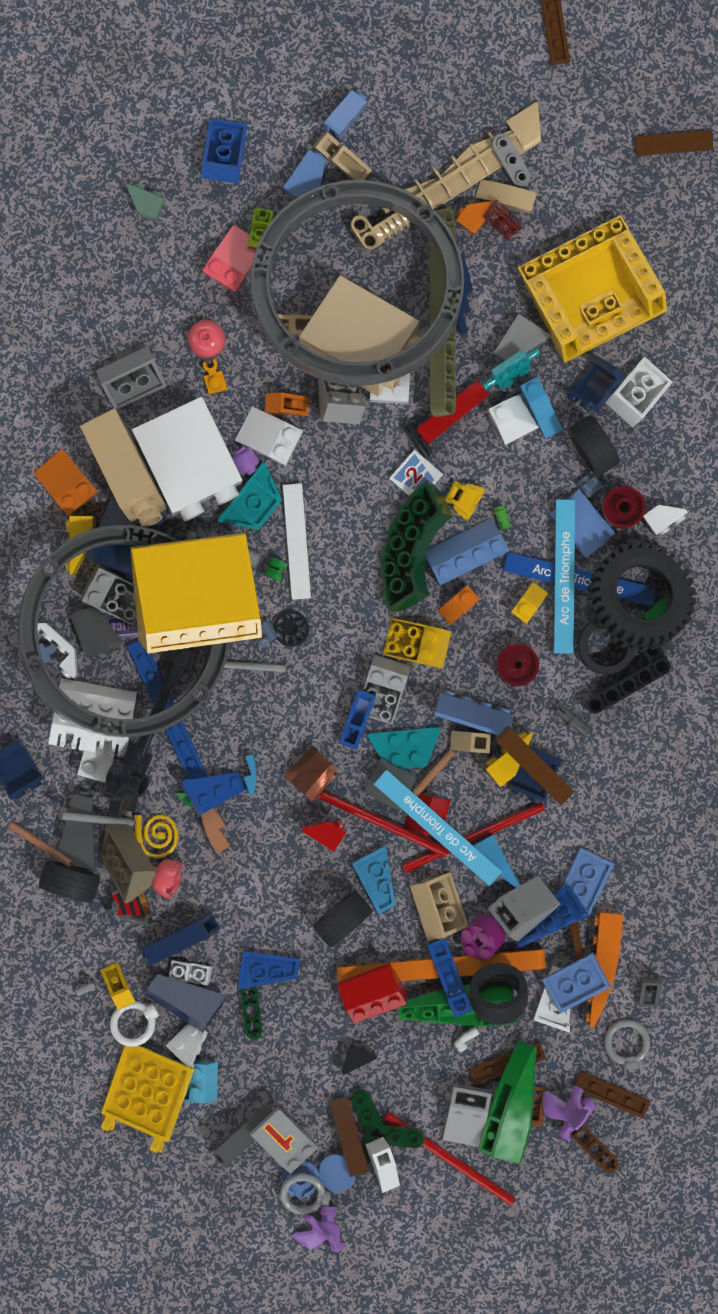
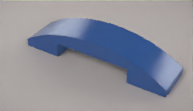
[427,938,472,1018]

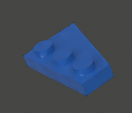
[180,772,248,816]
[237,951,300,990]

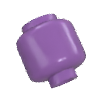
[232,445,259,475]

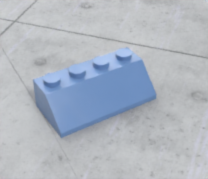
[426,518,509,585]

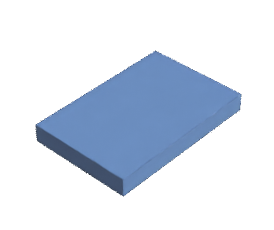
[549,490,616,558]
[559,847,615,915]
[542,952,611,1013]

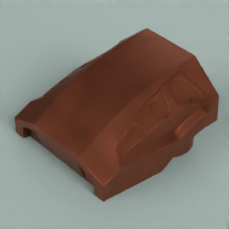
[284,747,338,803]

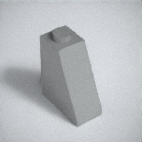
[493,314,551,364]

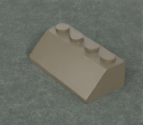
[99,824,156,903]

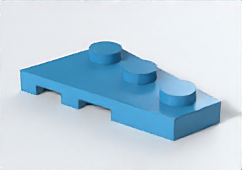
[352,845,396,914]

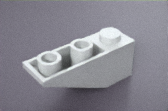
[366,1137,400,1193]

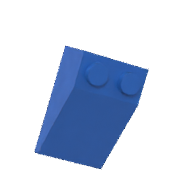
[201,118,248,184]

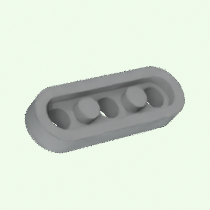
[491,134,530,187]

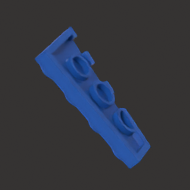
[514,885,589,947]

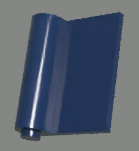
[85,496,166,582]

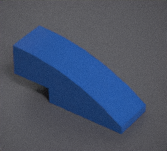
[339,689,376,750]

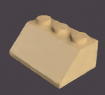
[410,872,468,941]

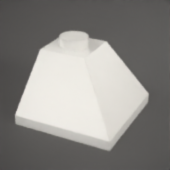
[488,393,539,445]

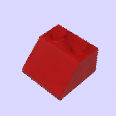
[302,819,347,852]

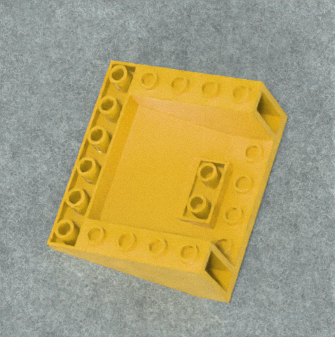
[518,215,667,363]
[130,533,262,653]

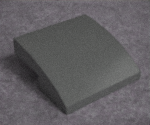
[364,758,417,810]

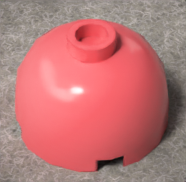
[187,320,226,358]
[152,860,185,899]

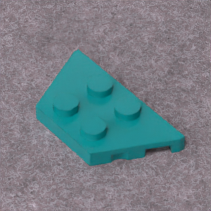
[218,463,282,530]
[367,727,441,769]

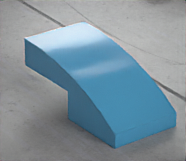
[244,754,257,795]

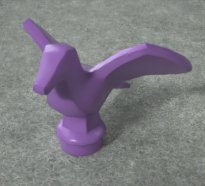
[543,1085,595,1142]
[292,1207,346,1253]

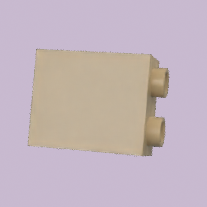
[299,276,421,397]
[80,409,168,527]

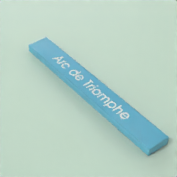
[554,499,575,654]
[374,770,502,886]

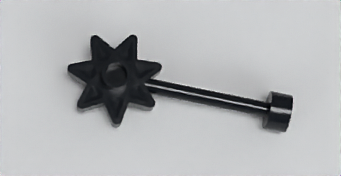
[103,648,197,819]

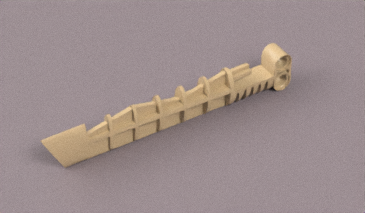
[350,102,541,251]

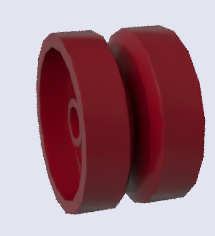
[601,486,646,529]
[497,644,540,687]

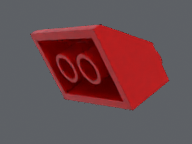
[337,963,407,1024]

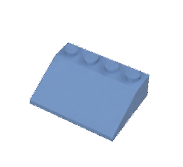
[433,690,514,735]

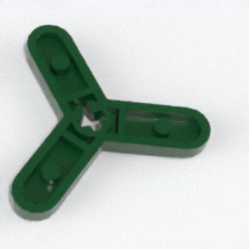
[351,1089,425,1166]

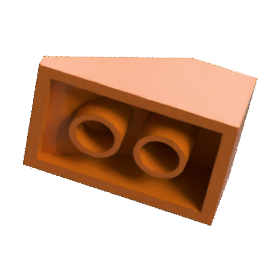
[33,449,99,516]

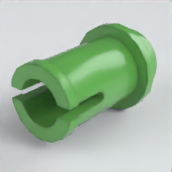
[493,505,511,530]

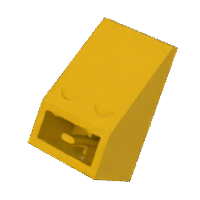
[66,516,96,575]
[383,618,451,669]
[484,731,533,787]

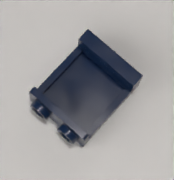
[564,352,625,413]
[0,740,44,800]
[509,745,563,804]

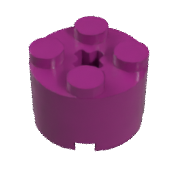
[461,914,506,959]

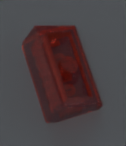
[483,199,522,240]

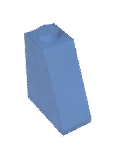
[324,90,367,142]
[283,150,325,199]

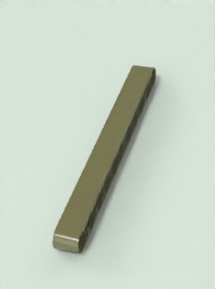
[430,208,456,417]

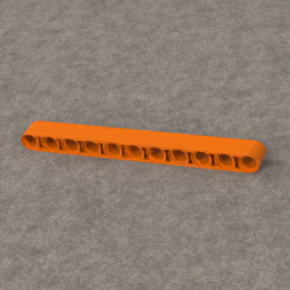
[336,948,546,982]

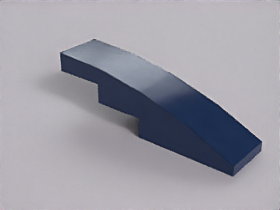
[457,253,473,335]

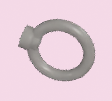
[604,1019,650,1070]
[280,1173,331,1215]

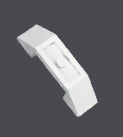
[16,623,78,678]

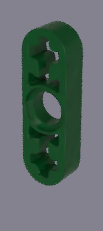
[241,987,263,1040]

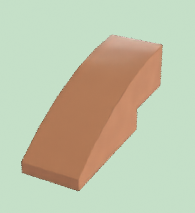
[202,808,231,854]

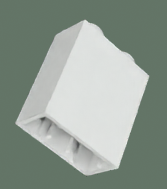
[132,397,242,522]

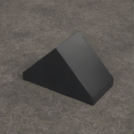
[341,1044,378,1075]

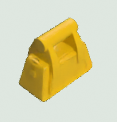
[445,481,485,521]

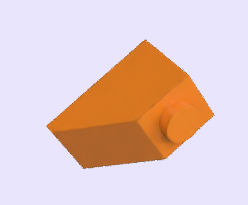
[455,201,496,236]
[265,393,309,416]
[438,585,480,625]

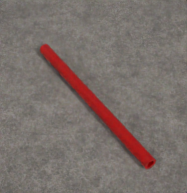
[317,791,449,857]
[402,802,545,873]
[384,1112,516,1206]

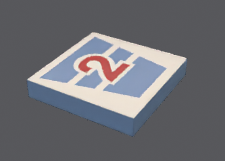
[389,450,443,497]

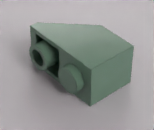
[127,183,165,222]

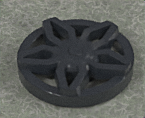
[273,611,309,647]

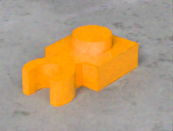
[203,359,228,395]

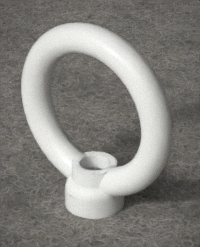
[110,1001,160,1047]

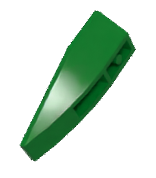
[398,984,515,1026]
[478,1040,537,1163]

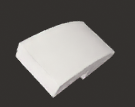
[169,960,212,986]

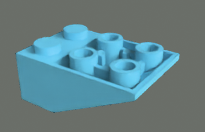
[175,1060,218,1104]

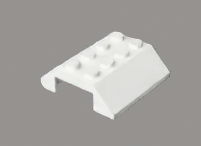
[48,678,137,758]

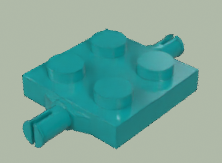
[481,347,540,390]

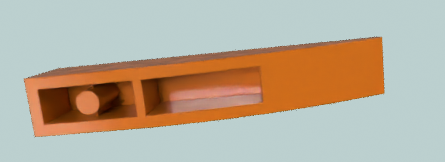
[585,911,623,1028]

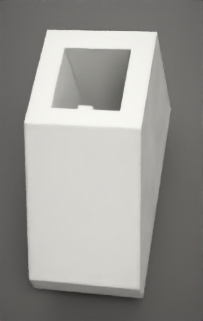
[642,505,688,536]

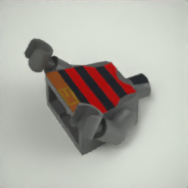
[104,885,158,926]

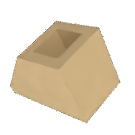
[450,731,491,753]

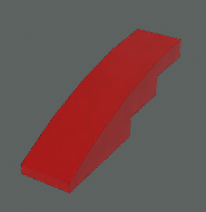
[416,380,489,444]

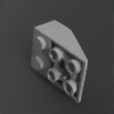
[318,379,365,424]
[81,564,137,626]
[363,655,411,725]
[488,876,561,942]
[442,1083,492,1147]

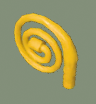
[134,814,178,859]

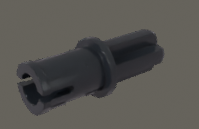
[403,422,433,458]

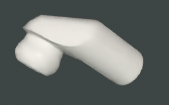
[454,1027,479,1052]

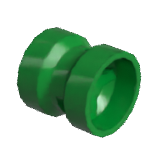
[263,557,288,582]

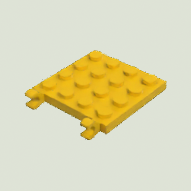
[101,1045,195,1153]

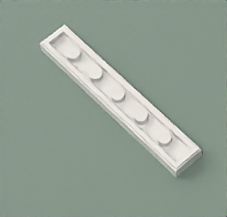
[283,483,311,600]

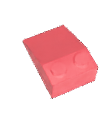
[203,225,257,294]

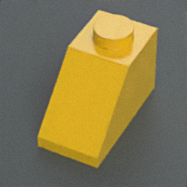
[510,582,548,624]
[100,962,135,1010]

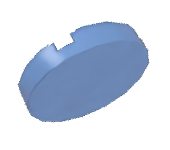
[319,1154,356,1193]
[282,1160,320,1198]

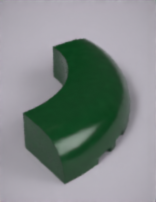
[380,481,453,612]

